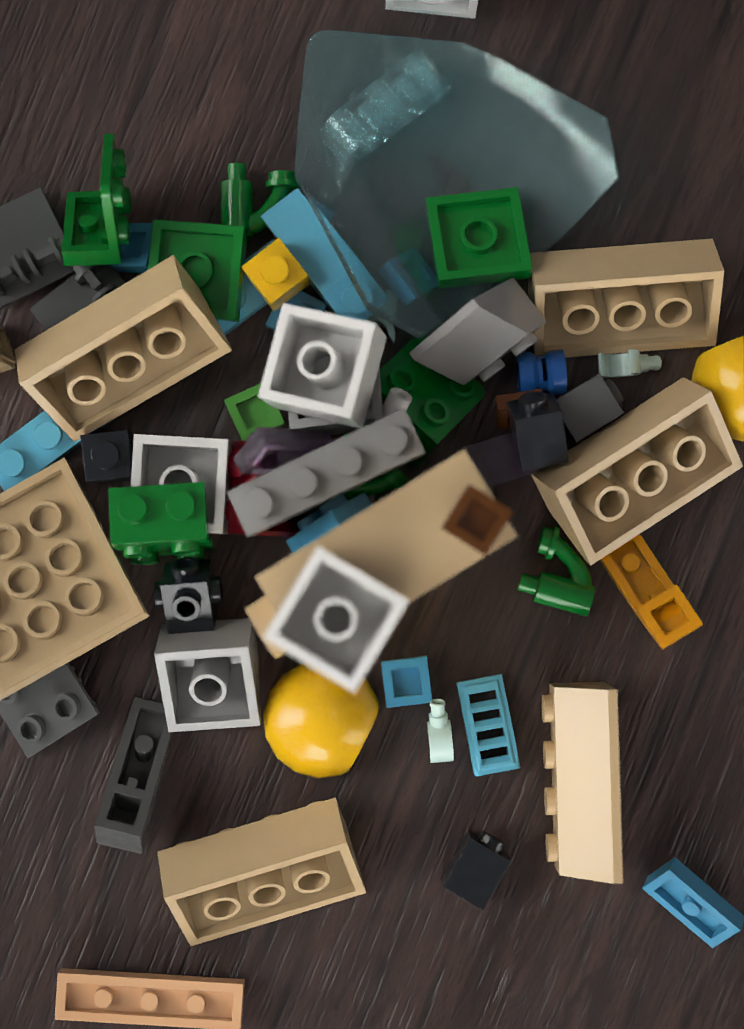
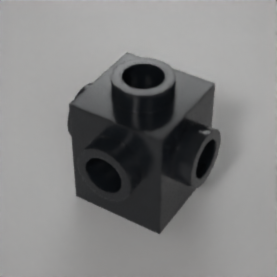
[154,557,223,634]

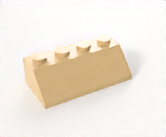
[528,239,724,358]
[15,255,232,442]
[531,377,743,565]
[542,682,623,884]
[157,797,366,946]

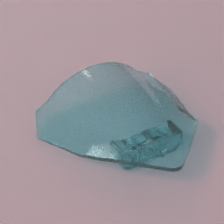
[295,30,620,339]

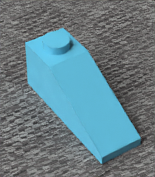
[260,188,387,321]

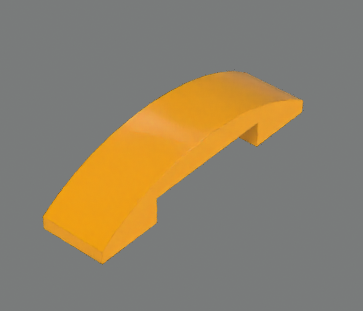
[600,534,703,650]

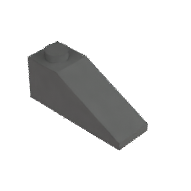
[94,697,173,854]

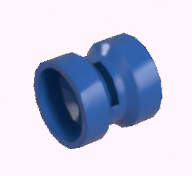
[515,349,567,396]

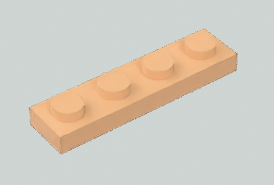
[55,968,245,1029]

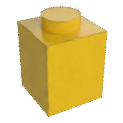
[242,238,310,312]

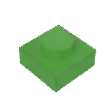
[224,383,285,441]

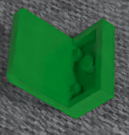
[62,133,132,266]
[379,332,485,469]
[108,482,215,565]

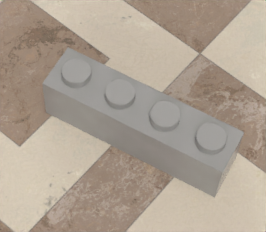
[227,408,426,537]

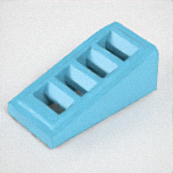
[456,674,521,776]

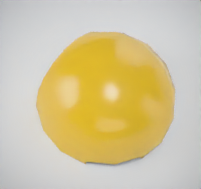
[691,336,744,442]
[263,663,379,779]

